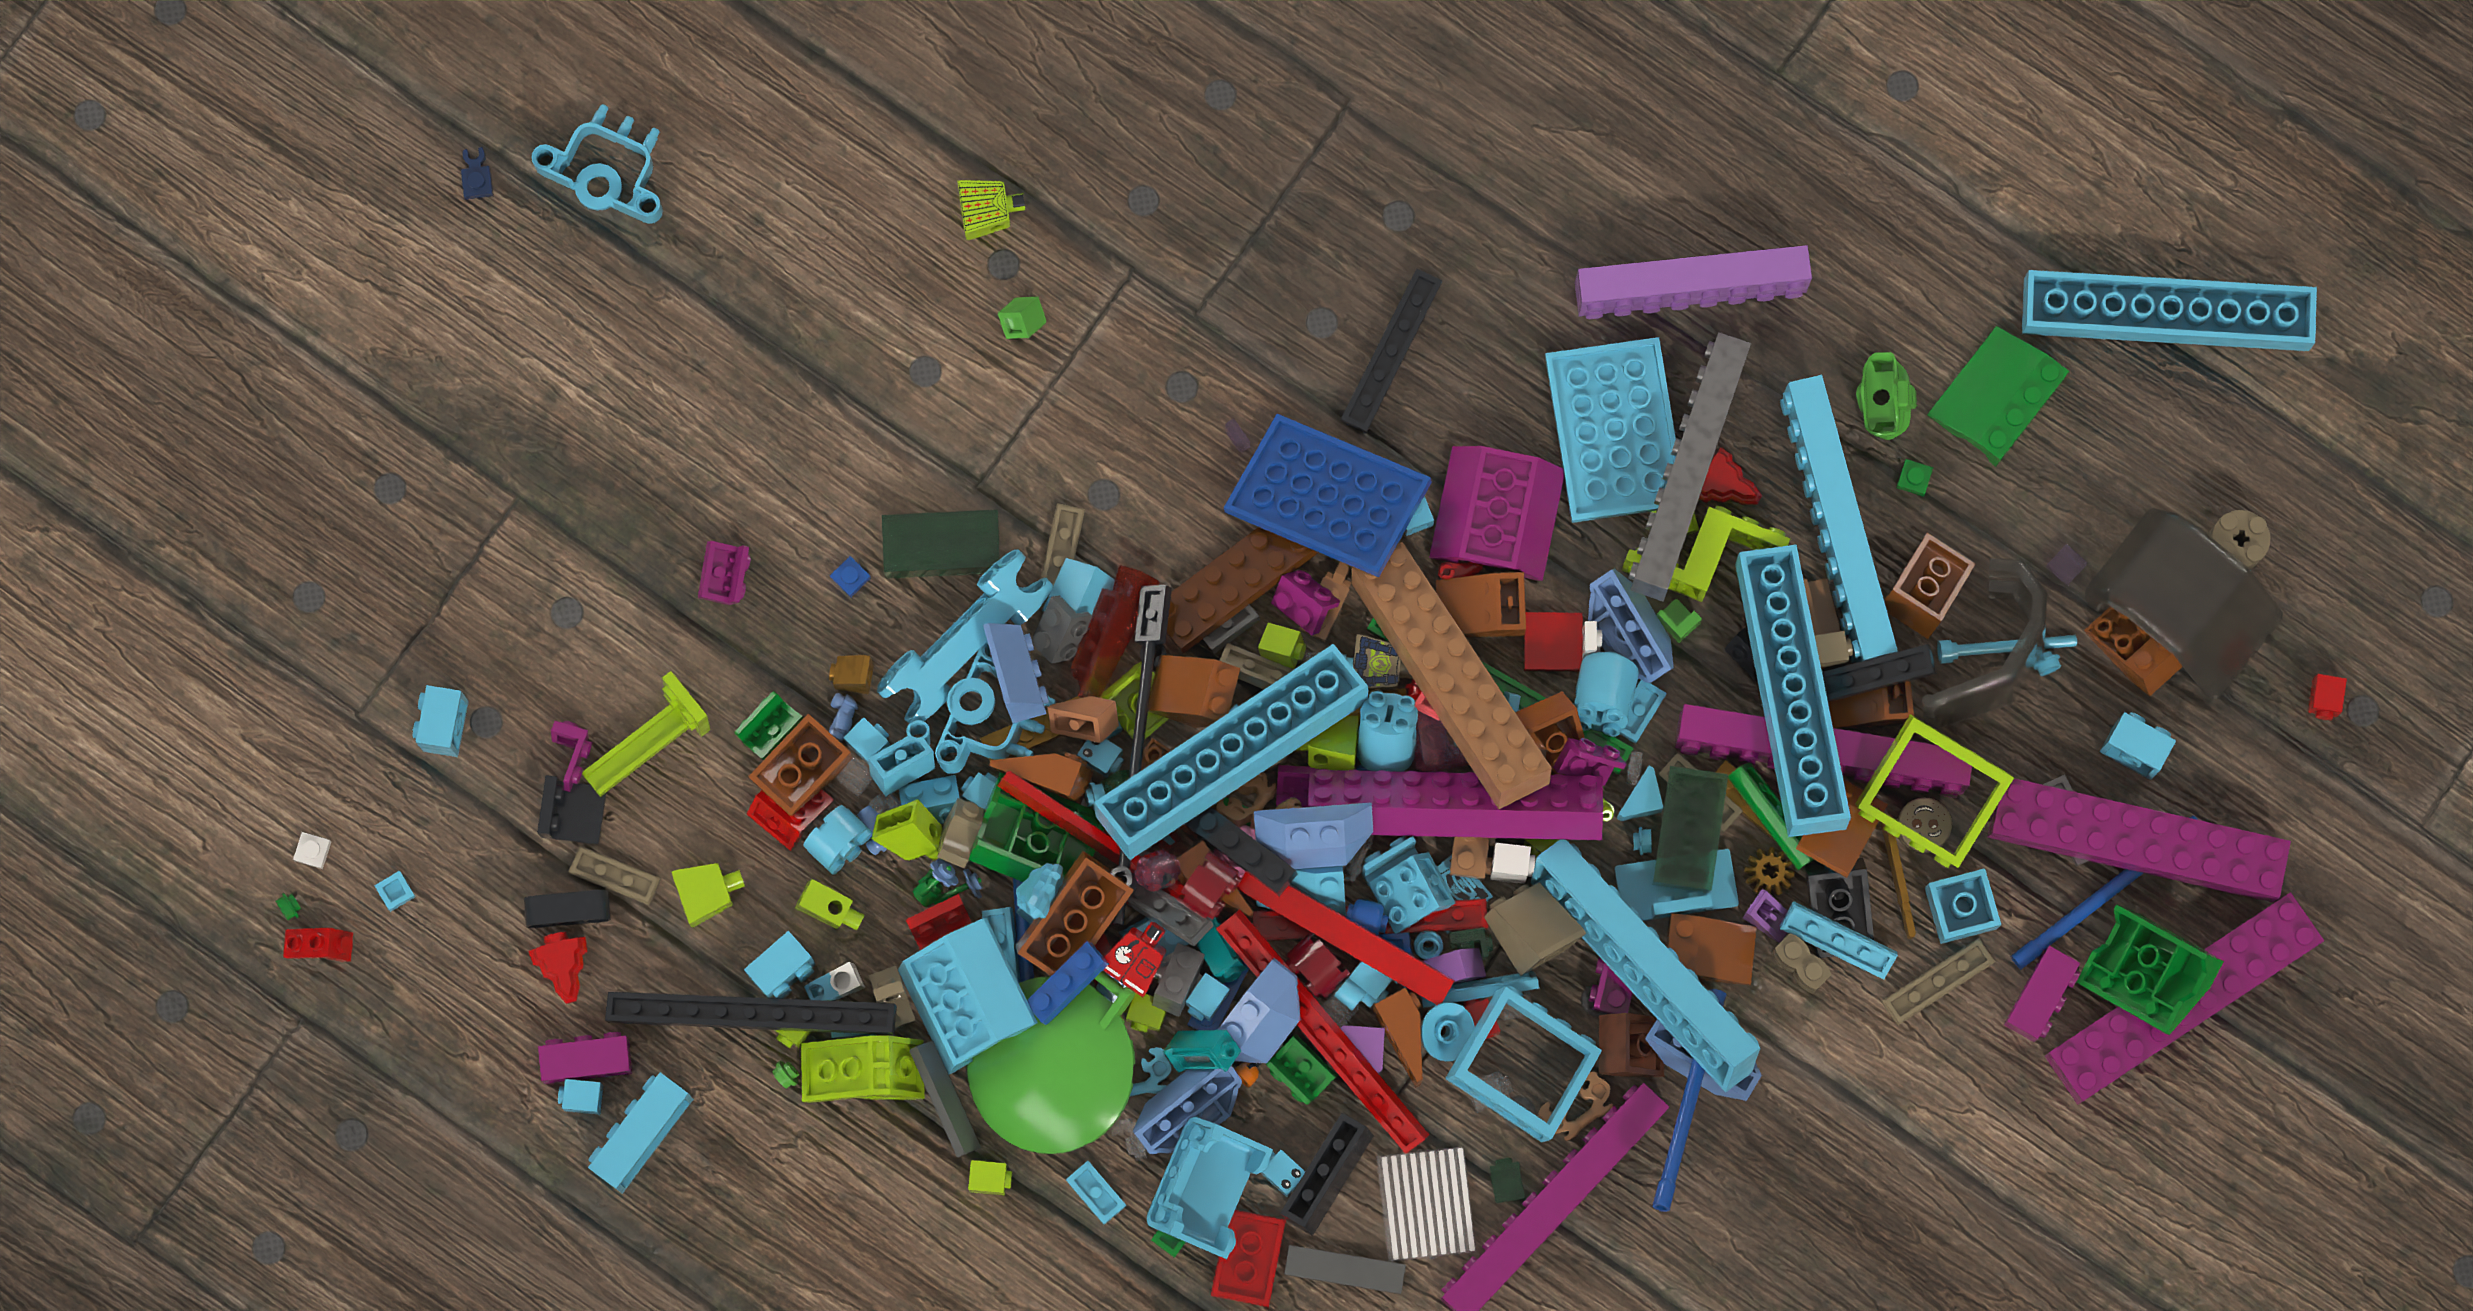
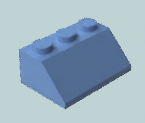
[983,623,1049,723]

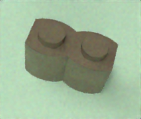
[1772,933,1831,994]

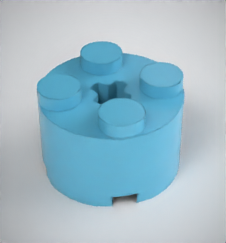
[803,805,873,875]

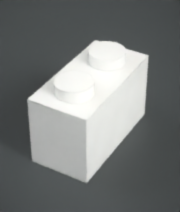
[1490,843,1536,884]

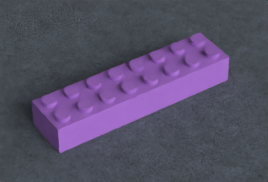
[1575,245,1812,319]

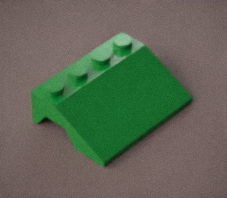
[1927,326,2069,467]
[969,772,1104,882]
[2076,904,2224,1035]

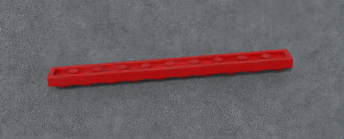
[1216,909,1430,1154]

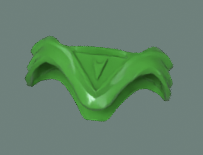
[1856,352,1917,440]

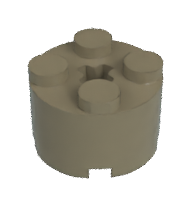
[2206,510,2270,574]

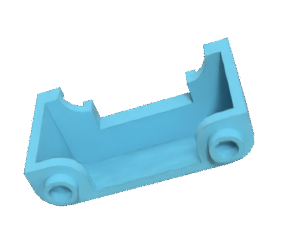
[1147,1117,1273,1259]

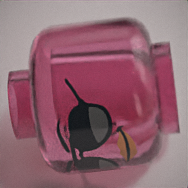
[1135,849,1180,892]

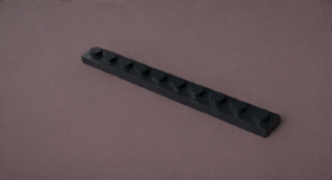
[605,992,897,1035]

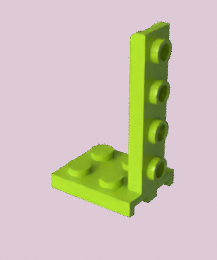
[582,671,711,797]

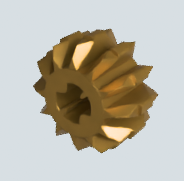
[1744,847,1794,896]

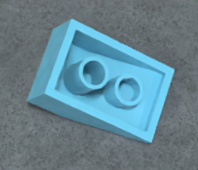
[1256,866,1346,917]

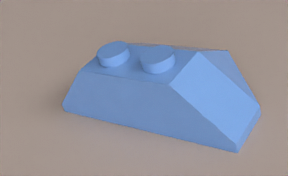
[1588,568,1674,683]
[1254,803,1373,869]
[1218,958,1301,1063]
[1645,1019,1762,1101]
[1133,1066,1242,1154]

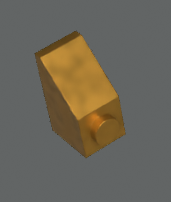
[829,655,874,694]

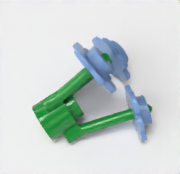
[912,837,983,908]

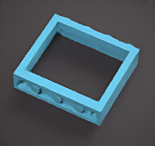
[1445,986,1602,1142]

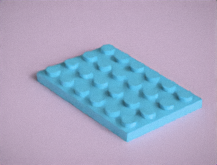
[1545,337,1676,523]

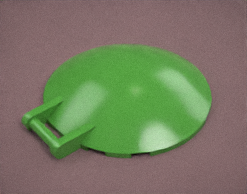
[967,971,1135,1154]

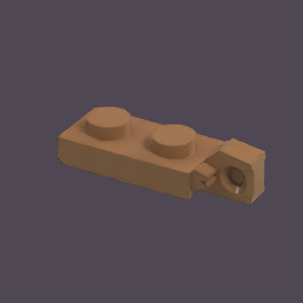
[1299,561,1351,642]

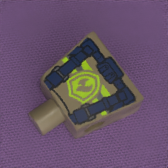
[1353,634,1413,691]

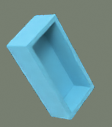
[588,1072,694,1194]

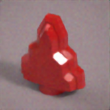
[1698,447,1762,505]
[528,932,588,1004]

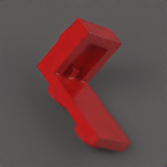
[283,928,353,962]

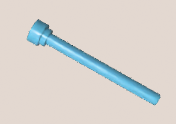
[1937,635,2077,664]

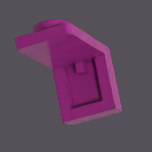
[551,721,592,792]

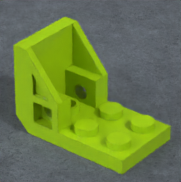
[801,1035,925,1103]

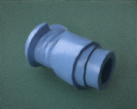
[829,693,858,743]
[857,805,887,855]

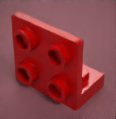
[746,789,834,851]
[906,894,972,950]

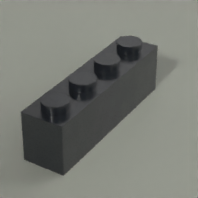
[1280,1113,1374,1236]

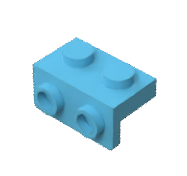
[899,775,960,824]

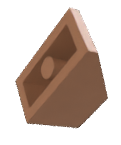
[1048,696,1119,743]

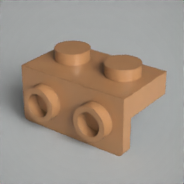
[1449,837,1495,882]

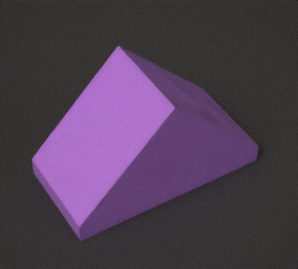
[1743,889,1788,943]
[1423,948,1486,984]
[1340,1025,1385,1075]

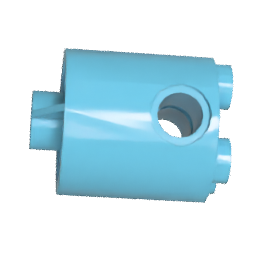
[1573,651,1639,737]
[1357,691,1418,772]

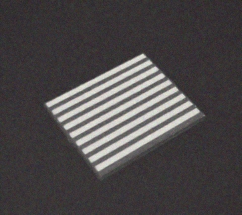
[1376,1146,1477,1262]

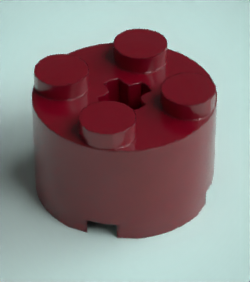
[1177,851,1242,920]
[1285,932,1351,998]

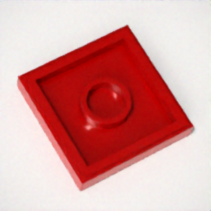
[1524,612,1583,672]

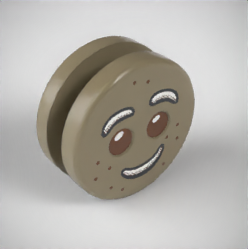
[1897,798,1952,854]

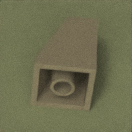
[1484,882,1586,977]

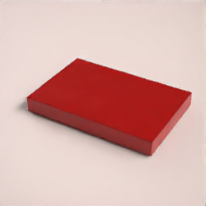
[1211,1210,1286,1308]

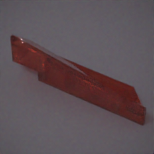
[1070,565,1159,698]

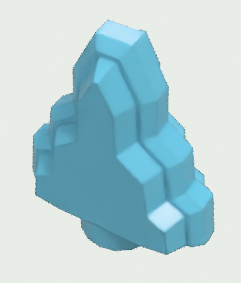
[1016,863,1064,919]

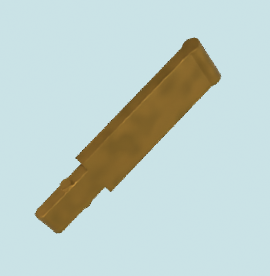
[1880,815,1916,939]

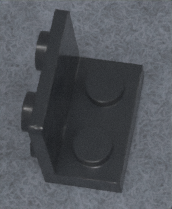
[537,775,607,845]

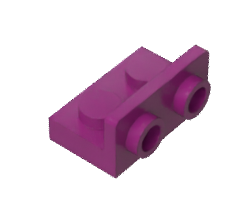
[1553,738,1626,786]
[1589,957,1633,1014]

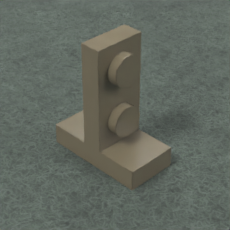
[868,966,916,1029]

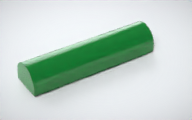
[1727,762,1814,871]

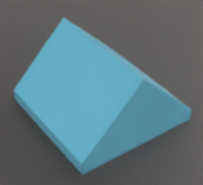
[1042,558,1118,635]

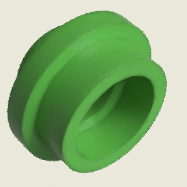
[772,1061,799,1089]

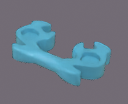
[1130,1047,1172,1097]

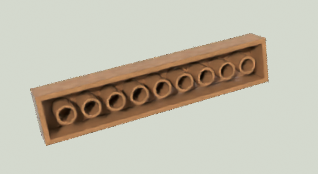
[1351,542,1552,809]

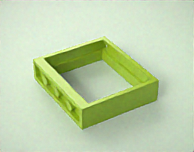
[1855,714,2014,868]

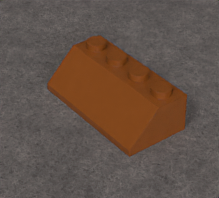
[1015,851,1134,976]

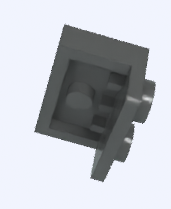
[1032,595,1092,664]

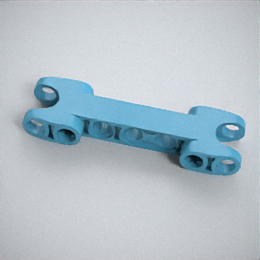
[877,549,1053,724]

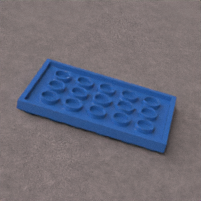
[1224,414,1432,577]

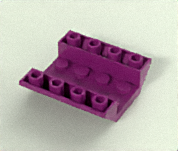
[1429,446,1564,581]

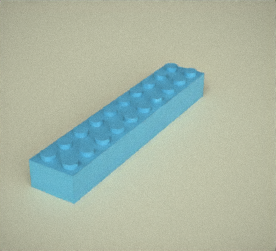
[2022,270,2317,351]
[1780,375,1898,663]
[1735,545,1851,837]
[1094,644,1368,860]
[1531,839,1760,1093]

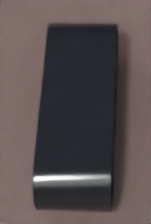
[524,890,611,928]

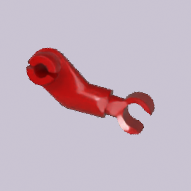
[1438,562,1485,580]

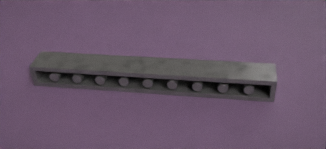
[1628,332,1751,602]

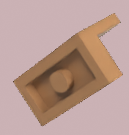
[1803,578,1840,635]

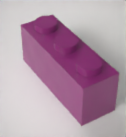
[2003,946,2081,1042]
[538,1032,632,1084]

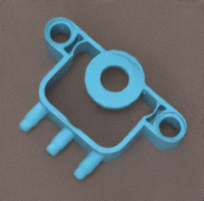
[531,104,663,224]
[935,641,1056,774]

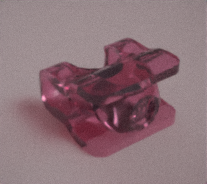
[1414,711,1469,772]

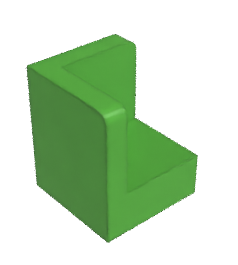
[998,297,1046,339]
[1657,599,1702,643]

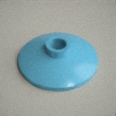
[1421,1002,1475,1062]

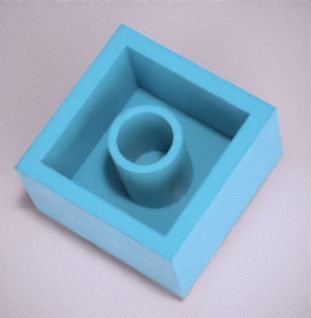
[413,685,469,757]
[2099,712,2176,780]
[1924,868,2001,944]
[744,931,816,999]

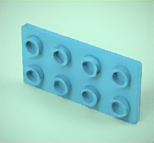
[1614,849,1739,921]

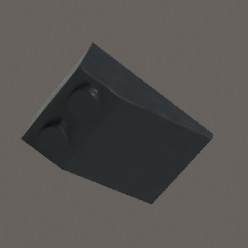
[1805,858,1874,958]

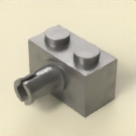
[1152,943,1205,1017]

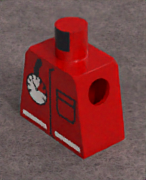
[1103,921,1167,997]

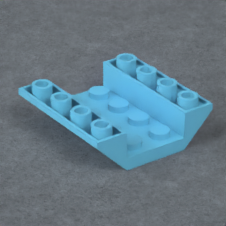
[898,918,1038,1075]

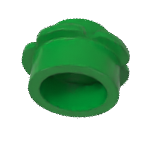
[275,893,301,921]

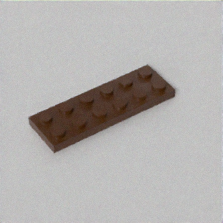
[1167,527,1319,654]

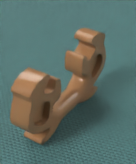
[1216,772,1276,829]
[1538,1072,1613,1142]

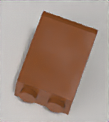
[1148,655,1240,728]

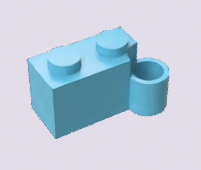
[868,720,935,797]
[1334,961,1398,1011]

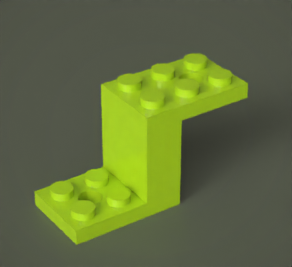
[1621,506,1791,602]

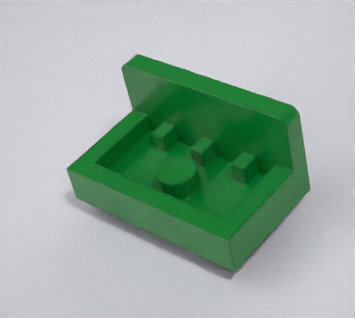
[734,691,803,760]
[1266,1034,1338,1105]

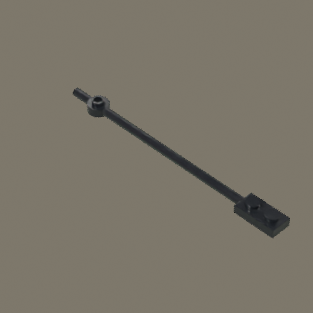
[1112,585,1172,926]

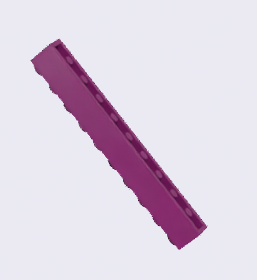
[1441,1083,1669,1311]

